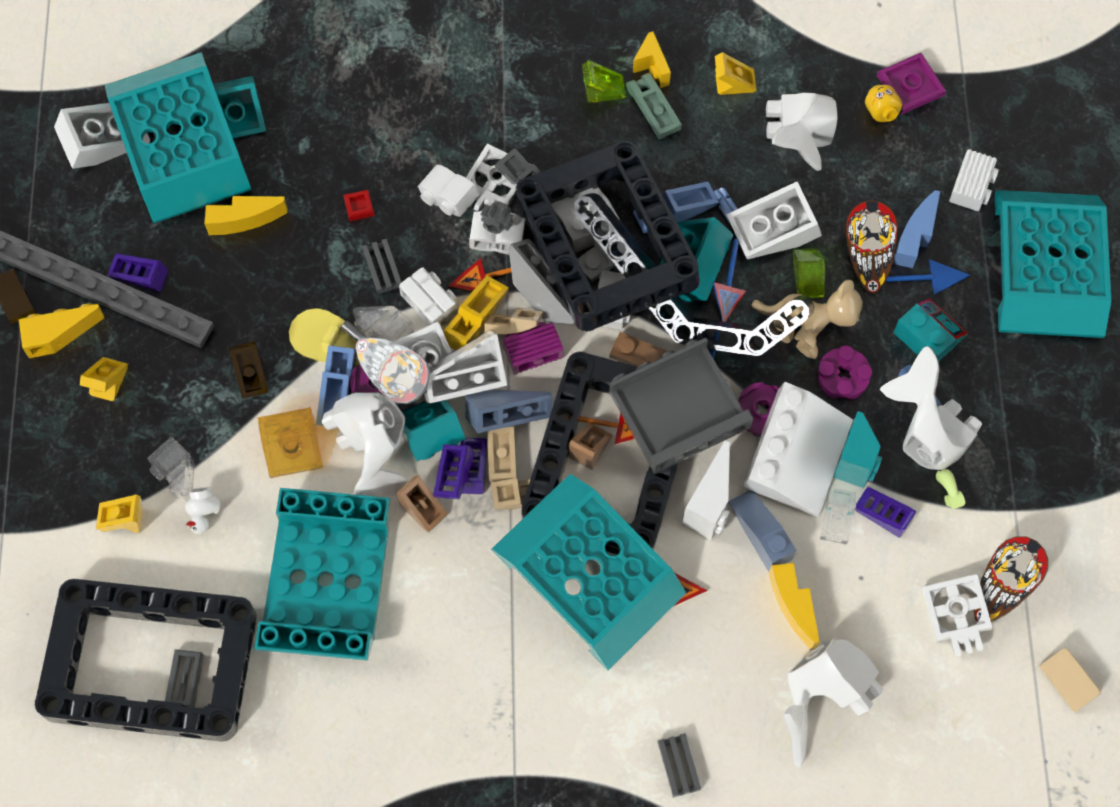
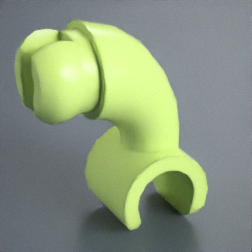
[936,469,965,509]

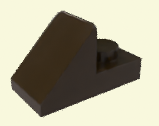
[229,341,268,399]

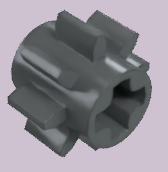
[480,201,514,234]

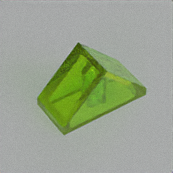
[793,248,825,298]

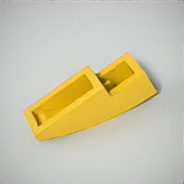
[205,196,288,235]
[444,275,509,351]
[769,563,820,650]

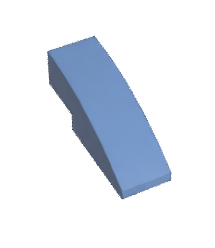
[633,182,719,233]
[892,190,940,268]
[316,345,357,428]

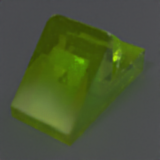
[582,60,626,102]

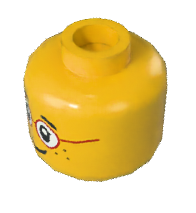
[865,85,902,122]

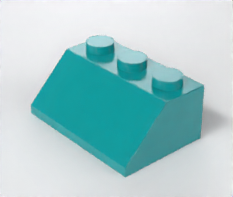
[192,76,266,138]
[660,217,733,302]

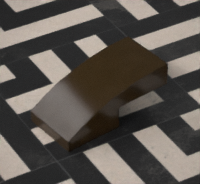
[0,268,35,324]

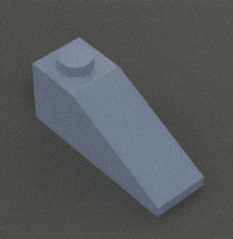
[465,390,552,433]
[728,490,796,572]

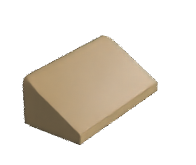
[1039,647,1101,713]

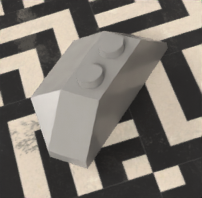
[508,239,590,324]

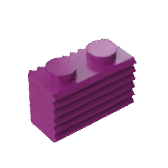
[503,322,564,375]

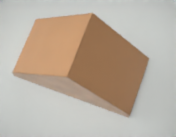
[569,423,613,470]
[397,475,448,533]

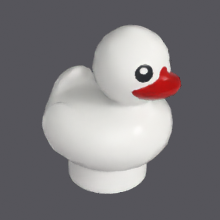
[185,487,220,534]

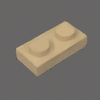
[487,427,516,482]

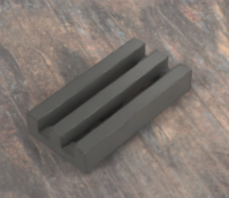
[362,239,402,294]
[165,649,204,707]
[657,733,701,798]

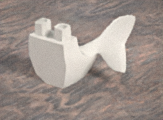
[766,93,837,171]
[880,346,982,470]
[322,393,408,498]
[784,639,883,767]

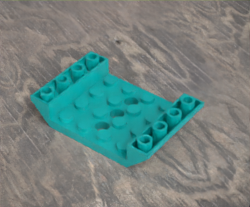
[105,52,252,224]
[995,190,1111,338]
[491,474,686,671]
[254,488,390,661]

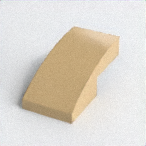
[484,308,543,334]
[491,478,530,510]

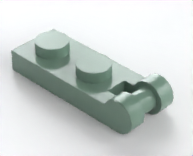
[626,73,682,139]

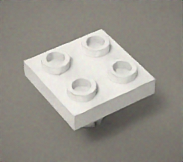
[393,321,452,367]

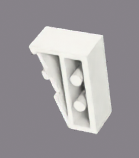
[422,331,507,403]

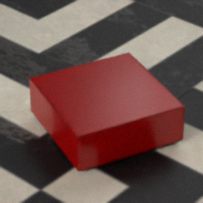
[343,190,374,221]

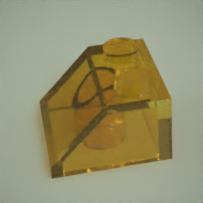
[257,407,323,478]

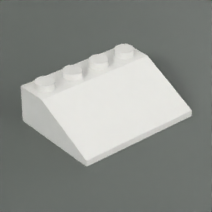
[742,382,853,518]

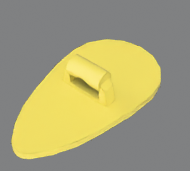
[289,308,360,367]

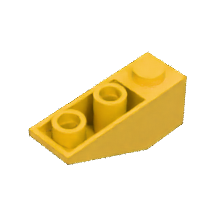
[19,304,104,358]

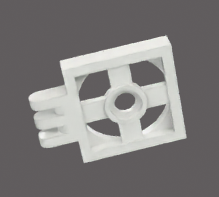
[466,144,531,212]
[922,574,992,657]

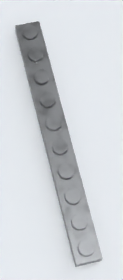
[0,231,214,348]

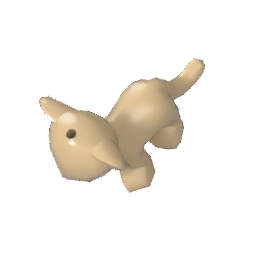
[752,280,863,359]

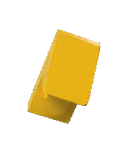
[633,32,671,88]
[715,52,757,95]
[80,357,128,401]
[96,495,143,533]

